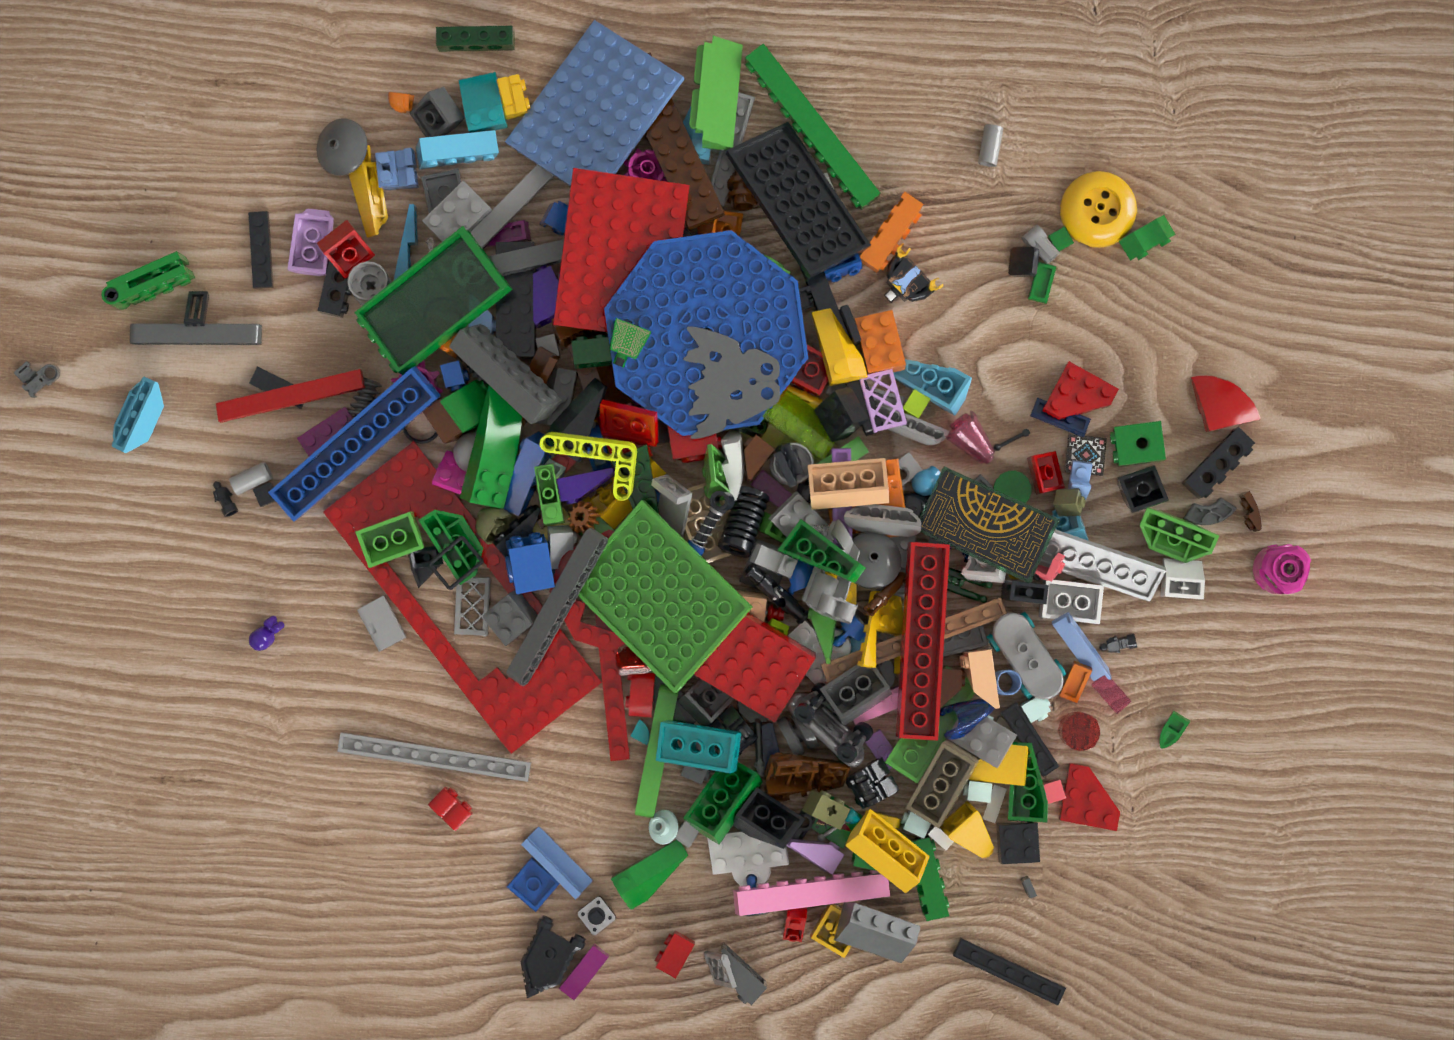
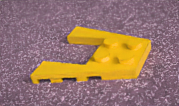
[857,591,903,674]

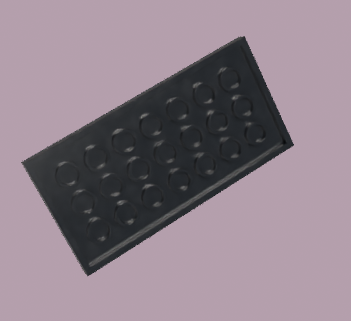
[725,122,871,279]

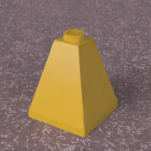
[940,801,994,858]

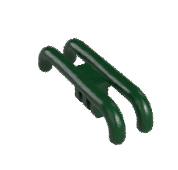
[947,567,993,603]

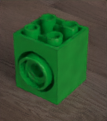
[1110,421,1166,467]

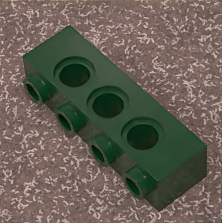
[436,26,515,52]

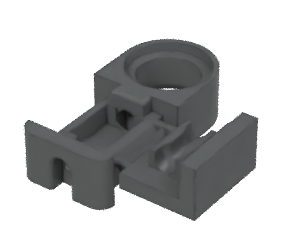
[13,361,60,398]

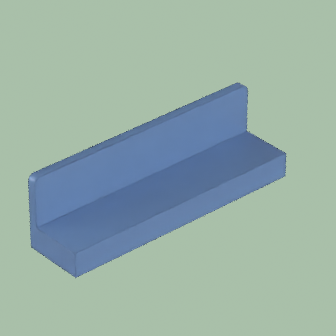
[1052,612,1112,681]
[521,827,592,899]

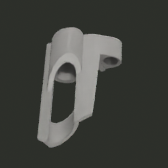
[802,519,860,624]

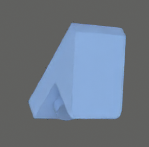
[1068,460,1092,500]

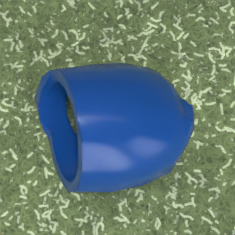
[778,557,814,595]

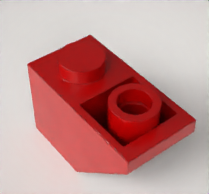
[783,907,807,942]

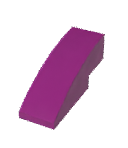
[559,944,609,1000]

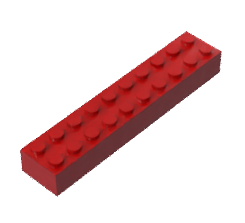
[896,542,950,741]

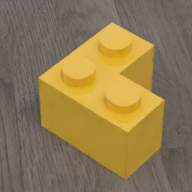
[810,904,851,958]

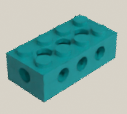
[656,720,741,773]

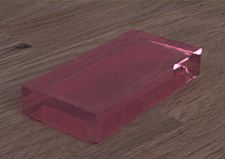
[1091,675,1132,714]

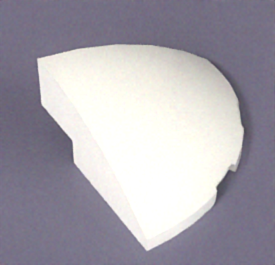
[721,429,744,500]

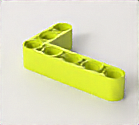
[540,432,637,501]

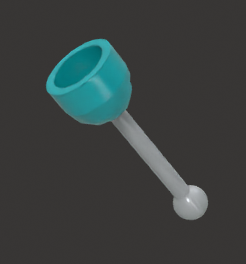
[817,807,860,841]

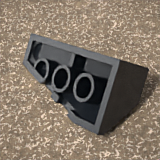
[546,378,607,462]

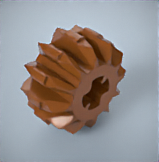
[567,501,600,533]

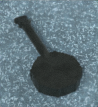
[737,701,768,776]

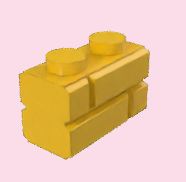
[497,74,531,120]

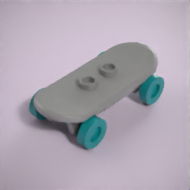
[986,611,1067,700]

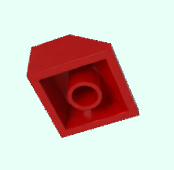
[317,220,375,279]

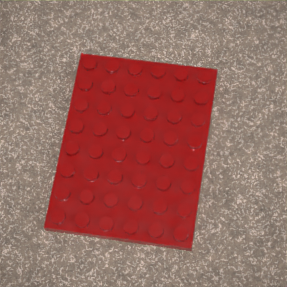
[553,168,690,332]

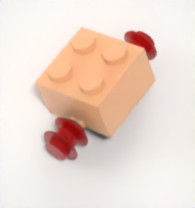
[736,590,784,621]

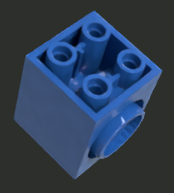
[505,532,555,594]

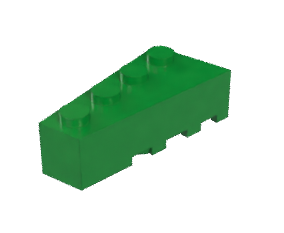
[778,519,866,584]
[910,836,949,921]

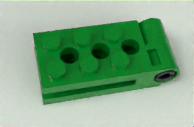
[101,251,195,310]

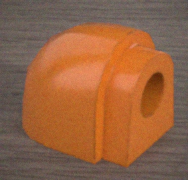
[388,92,414,113]

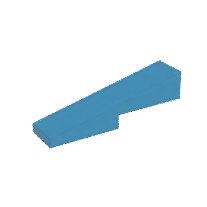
[393,204,418,284]

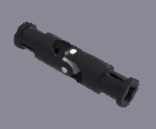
[743,563,809,624]

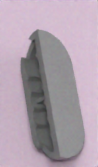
[877,403,949,445]
[844,504,921,537]

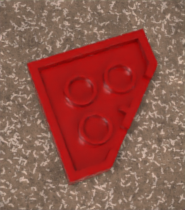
[1042,361,1119,420]
[1059,763,1120,831]

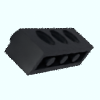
[317,260,352,318]
[1182,427,1255,499]

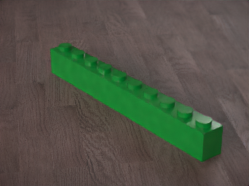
[745,43,881,210]

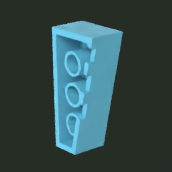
[416,130,499,170]

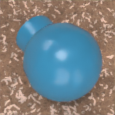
[911,466,941,496]

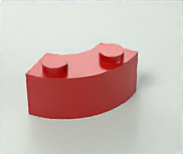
[625,661,656,718]

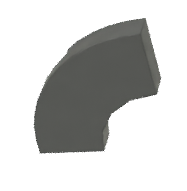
[1183,498,1237,525]

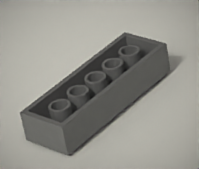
[449,324,562,424]

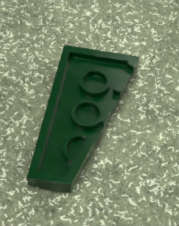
[612,444,660,515]

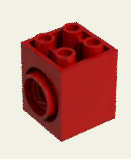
[668,426,722,463]

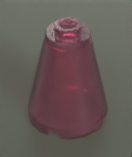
[946,411,995,464]

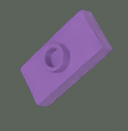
[865,729,893,770]

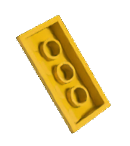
[969,745,1029,786]

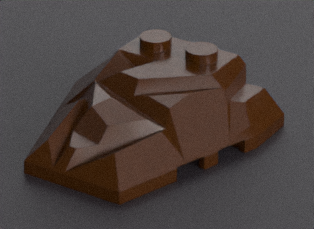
[764,753,850,802]

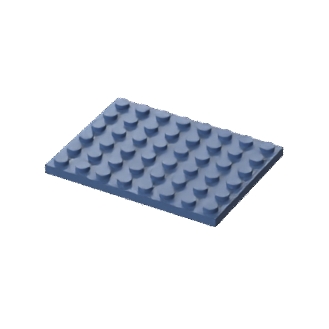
[505,20,685,186]

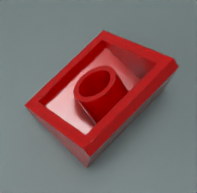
[1027,451,1065,495]

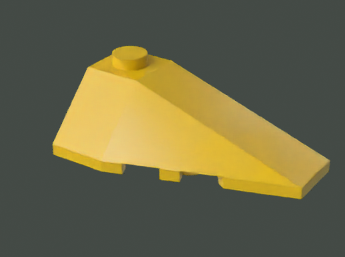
[811,308,868,386]

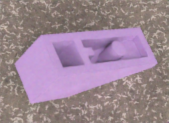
[787,839,844,875]

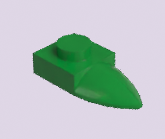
[1160,710,1190,749]

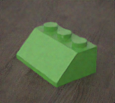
[356,511,424,568]

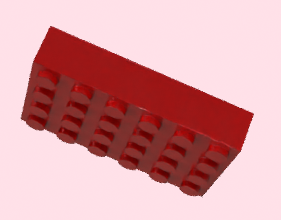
[694,612,816,723]

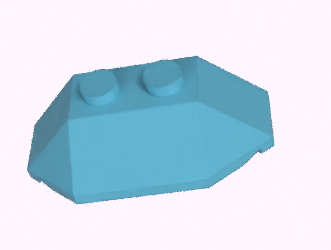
[112,377,164,453]

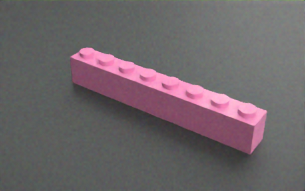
[733,870,890,916]

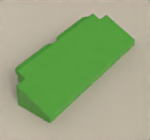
[689,36,743,150]

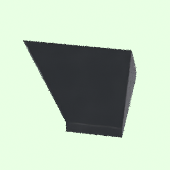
[408,546,444,589]

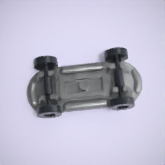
[788,682,873,767]

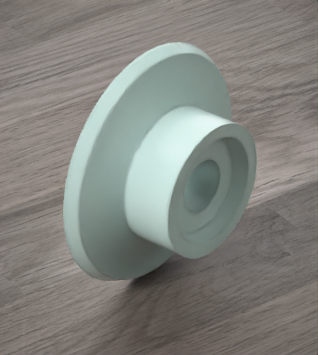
[649,810,678,845]

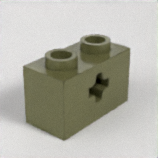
[802,790,850,830]

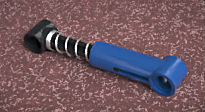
[687,491,735,556]

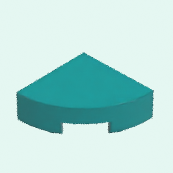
[630,719,649,745]

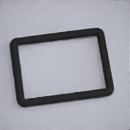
[428,536,484,590]

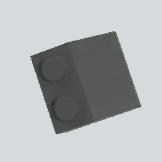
[410,87,465,137]

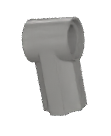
[1022,225,1060,264]

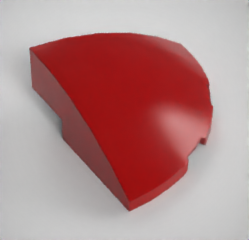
[1191,376,1260,432]

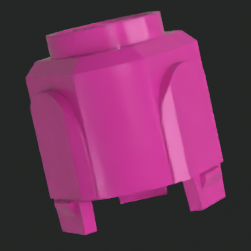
[1253,544,1311,594]

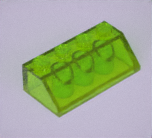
[762,388,835,460]

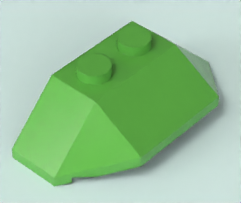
[1139,508,1219,563]

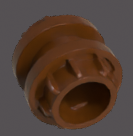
[727,171,758,211]

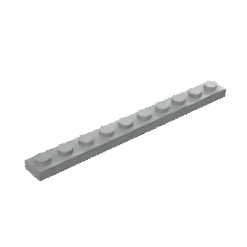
[337,732,531,782]

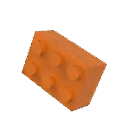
[855,310,906,375]

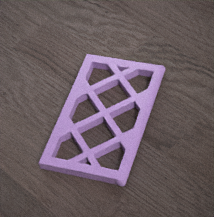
[859,369,907,433]

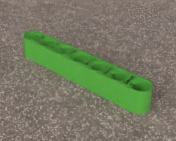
[635,684,679,818]

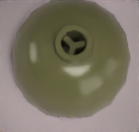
[475,506,514,544]

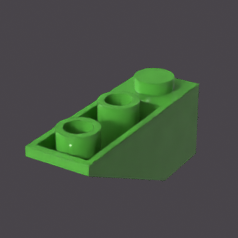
[534,464,565,526]

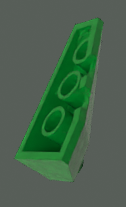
[1008,742,1048,823]

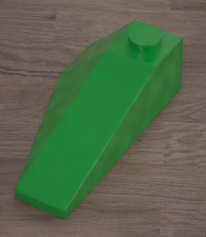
[611,840,688,910]

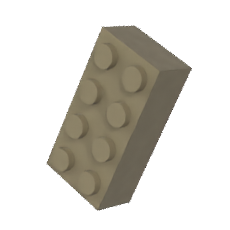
[906,739,980,828]

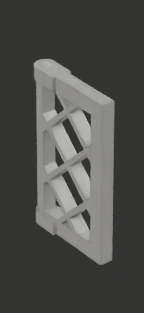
[454,577,491,637]
[704,951,737,989]

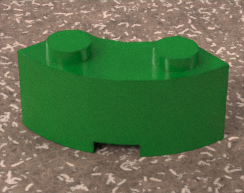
[1119,215,1176,261]

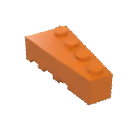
[860,191,924,273]

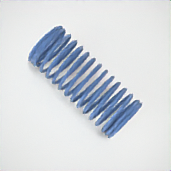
[995,670,1022,695]

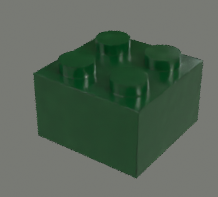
[571,335,612,369]

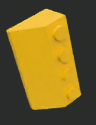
[845,809,930,893]

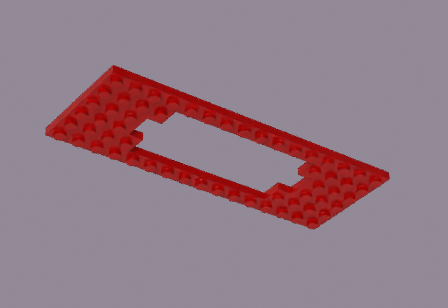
[323,441,602,754]

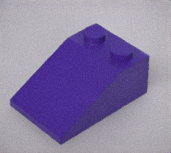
[557,468,615,505]

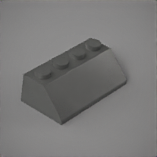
[834,902,921,963]

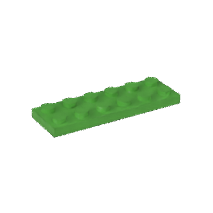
[885,665,975,784]

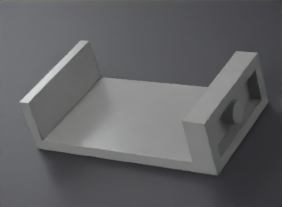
[651,475,692,538]

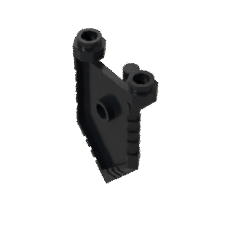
[520,915,586,998]

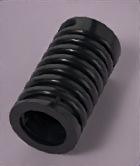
[718,486,770,558]

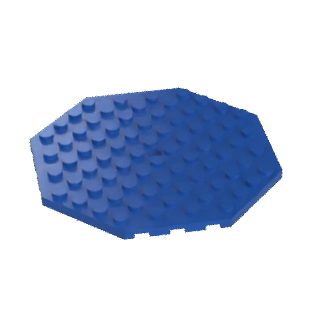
[604,230,808,436]

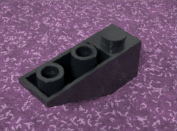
[493,504,541,557]

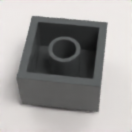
[482,590,538,646]

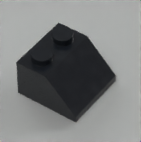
[1117,465,1169,513]

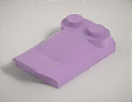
[288,209,334,276]

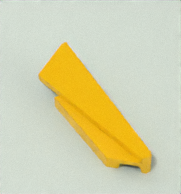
[349,145,388,238]

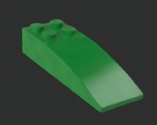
[460,385,522,509]

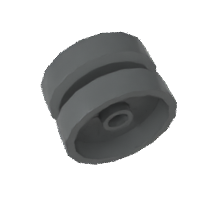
[777,714,819,755]

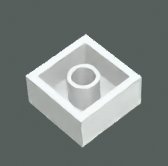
[927,825,954,850]

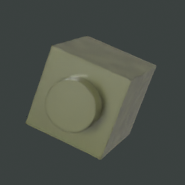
[1053,488,1085,517]

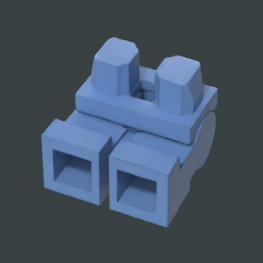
[375,148,419,190]

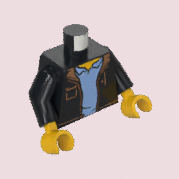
[884,243,943,303]

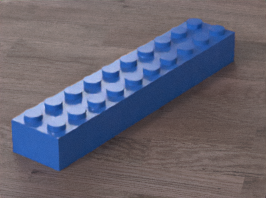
[268,366,441,522]

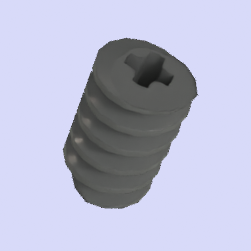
[348,377,382,416]

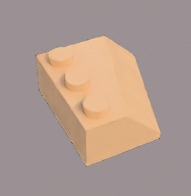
[959,648,1000,709]

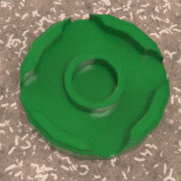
[993,470,1032,506]

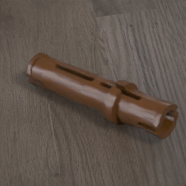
[864,572,906,616]

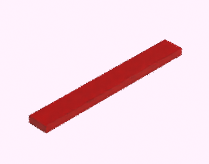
[216,369,365,423]

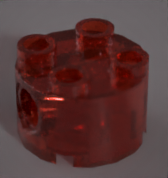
[1058,711,1100,751]

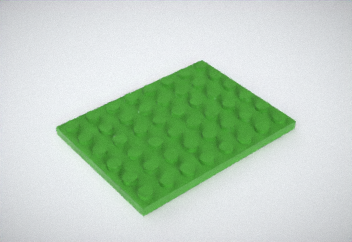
[578,500,753,693]

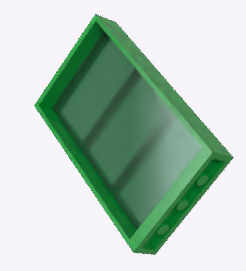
[354,226,513,375]

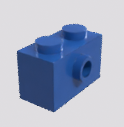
[440,361,470,392]

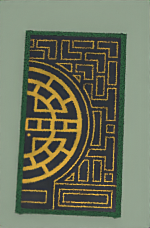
[919,466,1060,584]

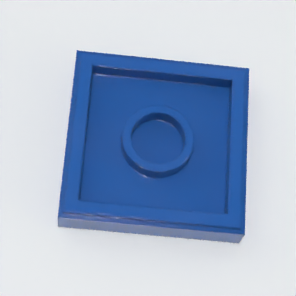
[507,857,560,912]

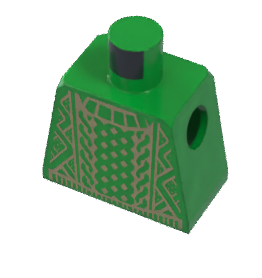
[609,318,652,368]

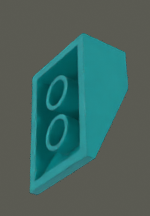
[458,72,508,133]

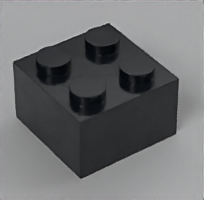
[814,386,869,442]
[996,822,1040,864]

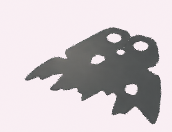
[683,326,780,439]

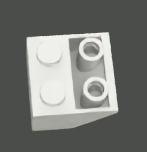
[1160,558,1205,599]

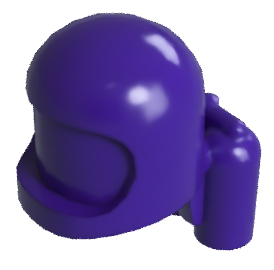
[248,615,285,651]

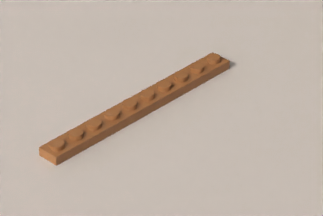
[820,597,1007,683]

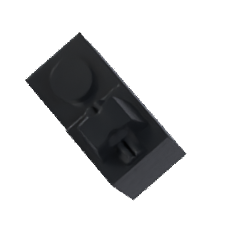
[1001,580,1049,604]

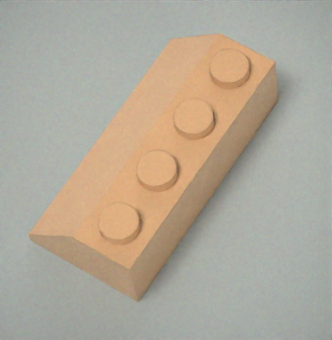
[808,458,889,510]

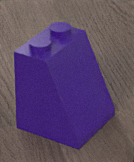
[533,265,558,329]

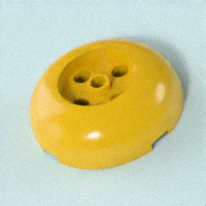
[1060,171,1137,248]

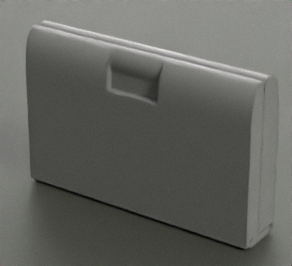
[357,596,407,652]

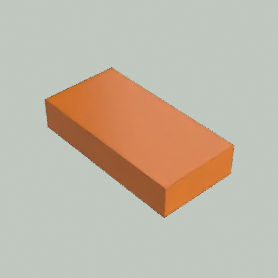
[1059,661,1092,703]

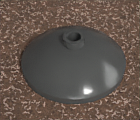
[316,118,367,176]
[852,532,902,589]

